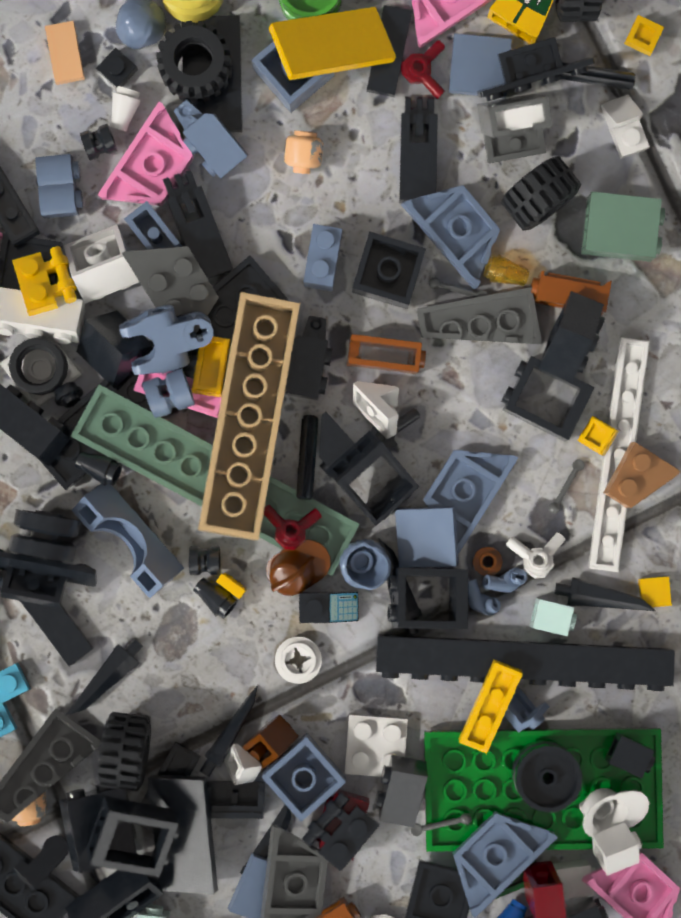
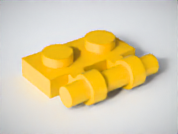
[12,246,77,316]

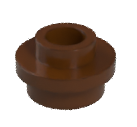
[473,547,502,576]

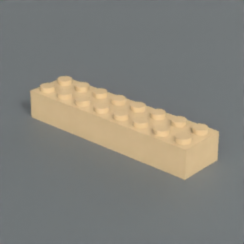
[197,292,300,541]

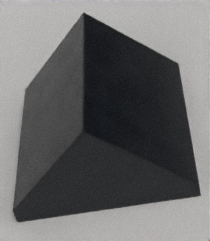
[76,311,154,389]

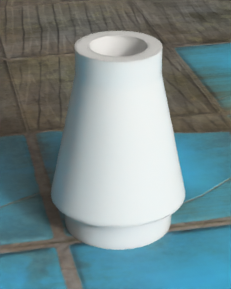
[110,86,141,132]

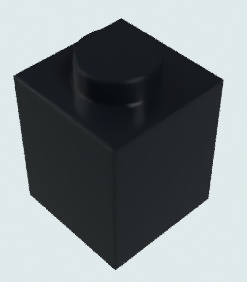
[605,732,655,778]

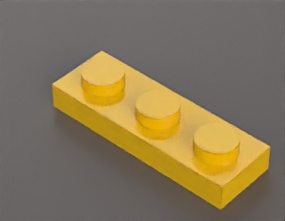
[459,659,523,754]

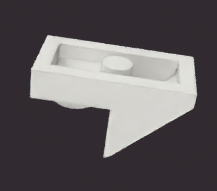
[600,95,649,159]
[353,381,399,439]

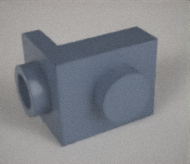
[504,685,550,732]

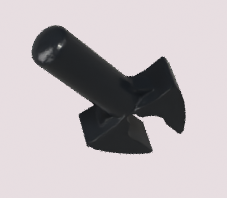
[371,408,420,448]

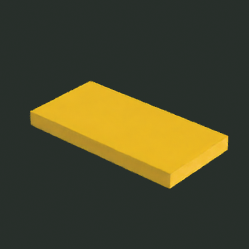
[269,7,396,80]

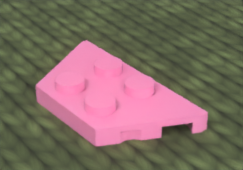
[412,0,492,48]
[98,102,194,206]
[582,851,680,918]

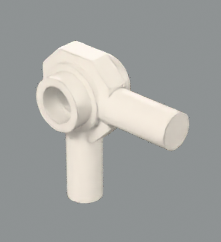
[506,532,566,579]

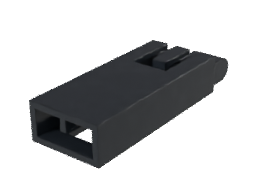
[399,96,438,204]
[162,169,233,279]

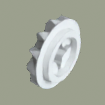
[275,637,322,684]

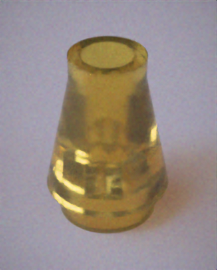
[484,254,529,286]

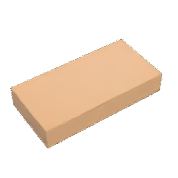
[45,21,85,85]

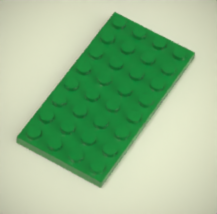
[424,728,664,852]

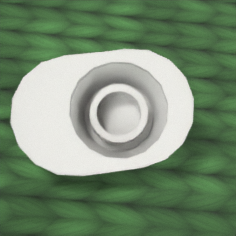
[579,788,649,837]

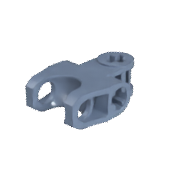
[119,305,213,375]

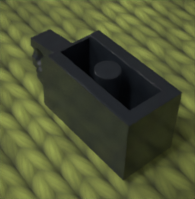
[284,316,333,400]

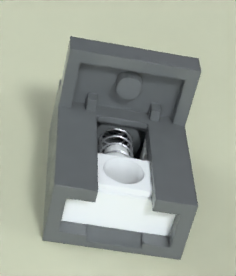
[477,94,553,164]

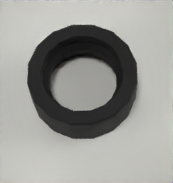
[9,338,68,395]

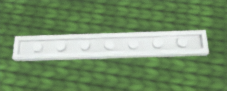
[588,337,650,572]

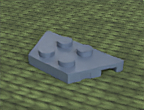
[400,185,500,289]
[423,450,518,554]
[453,811,558,918]

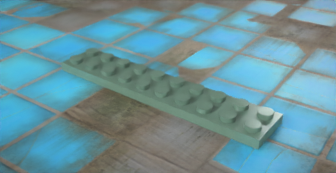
[71,384,360,576]

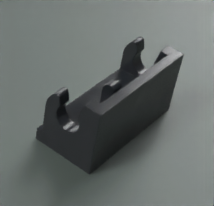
[207,781,265,819]

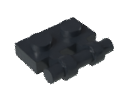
[302,792,380,872]

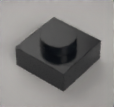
[96,47,138,89]

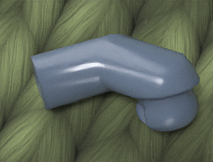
[482,568,527,593]
[468,579,501,616]

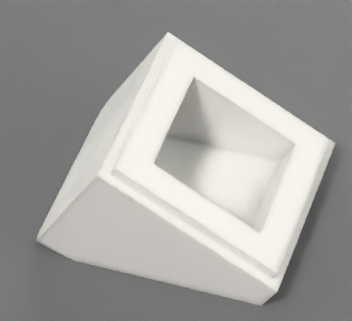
[224,744,262,785]

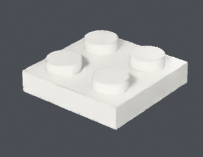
[345,714,408,777]

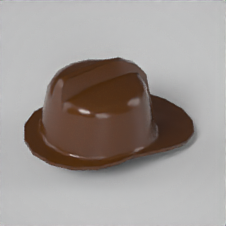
[266,539,331,596]

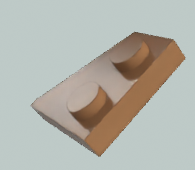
[603,442,680,508]

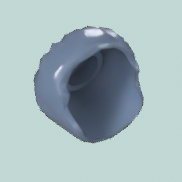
[115,0,166,50]
[339,539,391,590]

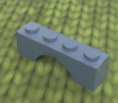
[72,484,184,599]

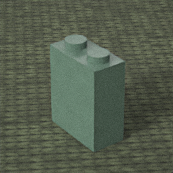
[581,191,665,262]

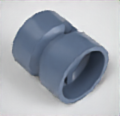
[142,369,195,419]

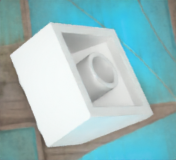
[63,224,139,304]

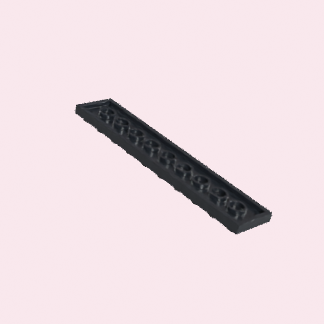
[41,255,288,490]

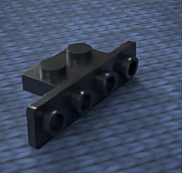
[477,37,595,101]
[0,549,97,608]

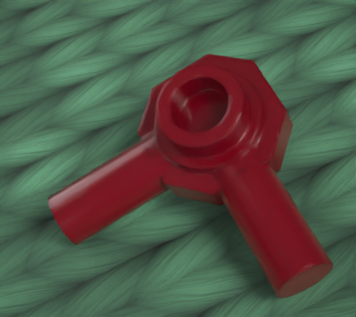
[401,40,446,99]
[263,504,322,550]

